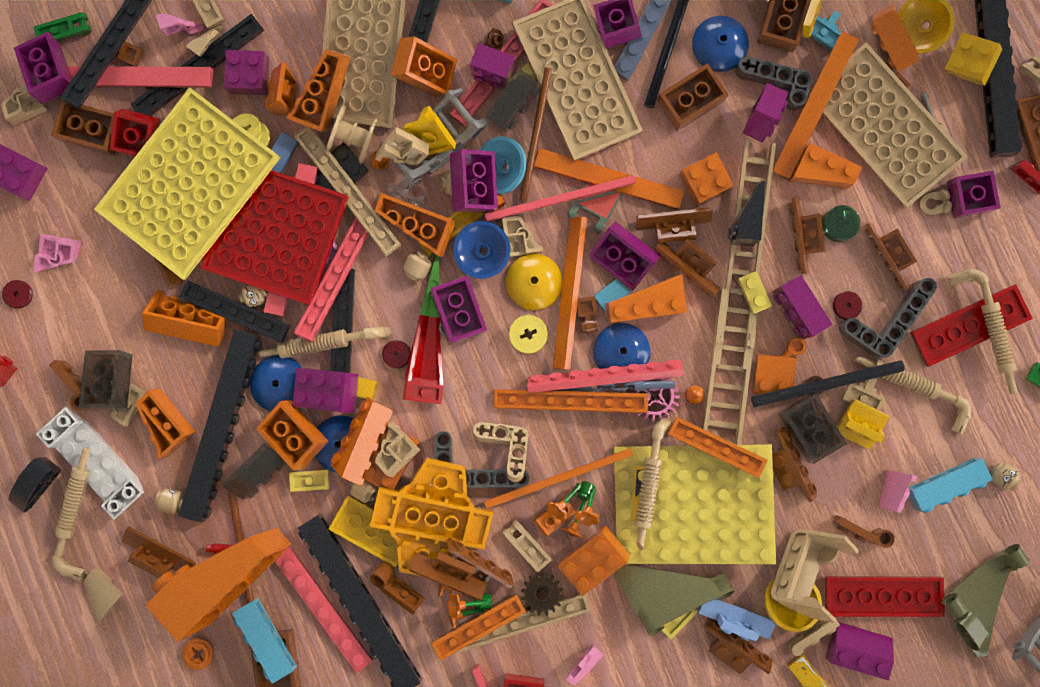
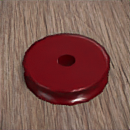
[2,280,33,309]
[833,291,863,320]
[382,340,411,369]

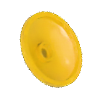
[898,0,955,54]
[506,254,563,311]
[764,577,822,632]

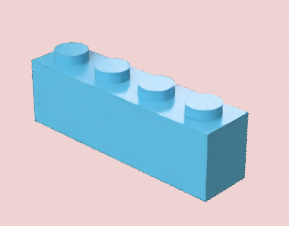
[908,458,993,513]
[232,598,297,684]

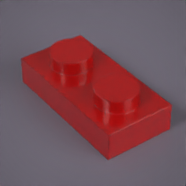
[1011,160,1040,194]

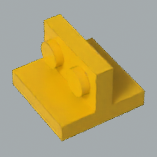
[403,106,456,156]
[834,398,890,450]

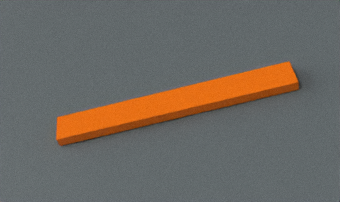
[773,31,859,179]
[534,148,684,210]
[553,217,587,370]
[493,389,648,413]
[484,448,633,509]

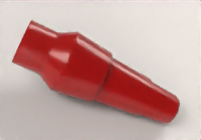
[206,543,233,554]

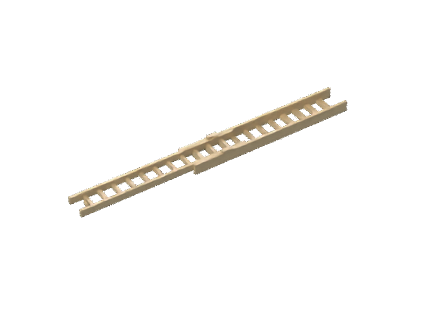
[702,139,776,445]

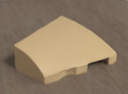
[186,25,224,57]
[1,85,48,126]
[375,127,429,165]
[498,216,543,258]
[375,422,420,478]
[84,567,124,622]

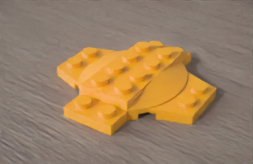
[370,457,494,576]

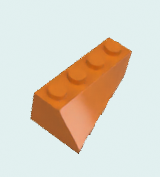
[142,290,225,347]

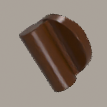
[484,28,503,49]

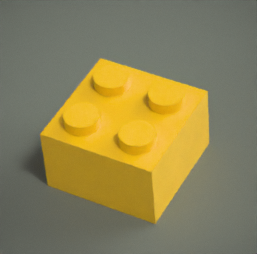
[945,32,1002,86]

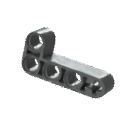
[735,56,811,111]

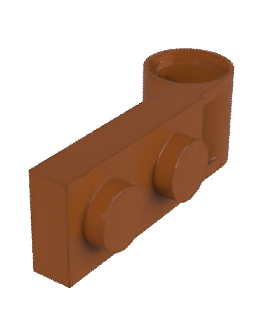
[49,360,95,411]
[833,515,895,548]
[369,561,425,615]

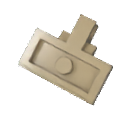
[841,378,886,411]

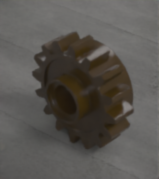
[521,572,564,616]

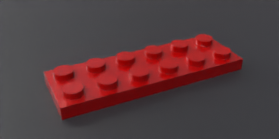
[910,284,1033,367]
[825,576,945,617]

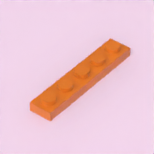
[668,417,768,479]
[431,594,526,661]

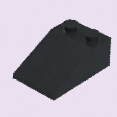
[727,181,765,246]

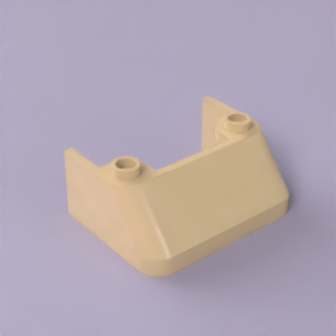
[771,529,859,623]

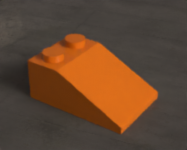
[264,62,298,116]

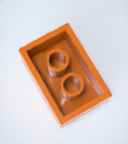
[391,36,458,97]
[256,400,329,471]
[361,424,421,490]
[557,525,630,596]

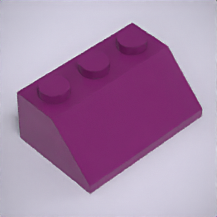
[588,221,660,291]
[825,622,894,681]

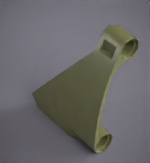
[942,544,1030,657]
[614,565,735,636]

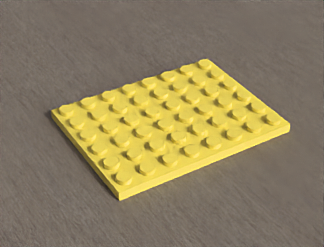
[94,88,281,280]
[614,444,776,564]

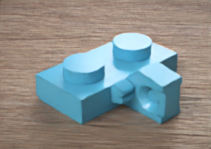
[811,10,841,51]

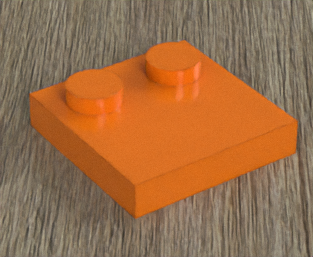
[752,354,797,394]

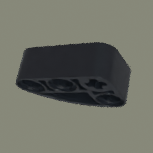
[8,457,61,513]

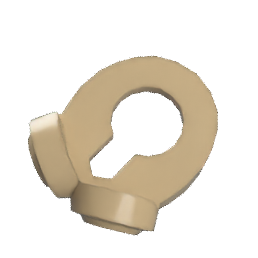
[919,189,952,215]

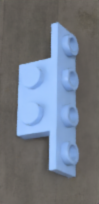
[698,599,776,641]

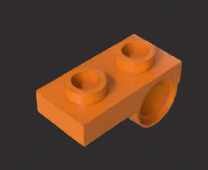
[533,497,576,537]

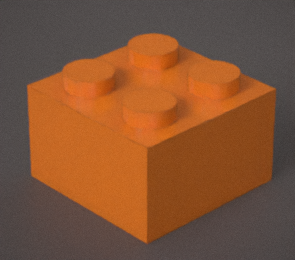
[679,152,734,207]

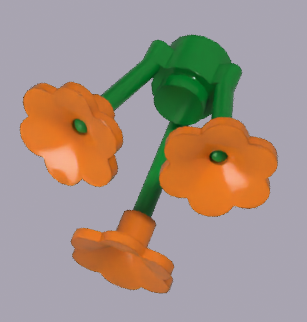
[547,481,599,539]
[438,584,492,629]

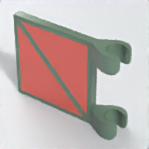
[568,182,623,233]

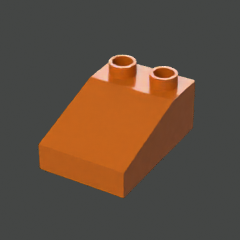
[145,528,292,642]

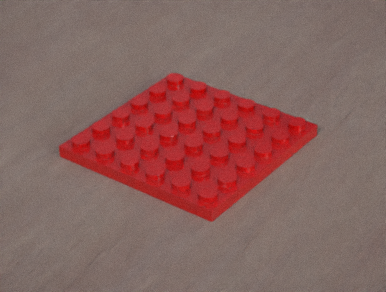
[200,170,349,305]

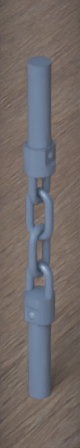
[552,380,675,392]

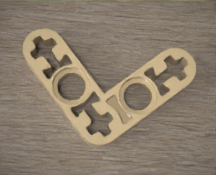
[473,422,529,482]

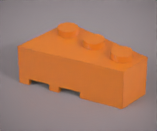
[870,4,920,72]
[788,143,862,189]
[135,388,196,460]

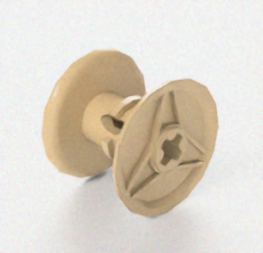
[326,105,378,164]

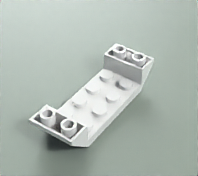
[36,407,144,520]

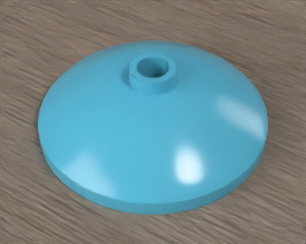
[480,136,526,194]

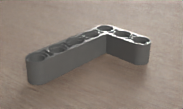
[839,278,937,359]
[434,431,530,488]

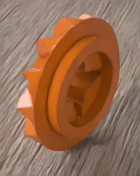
[182,638,214,670]

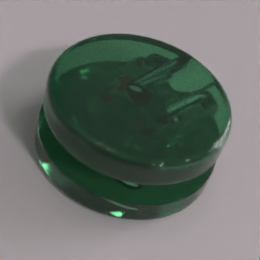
[822,205,861,242]

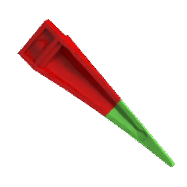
[402,254,444,405]

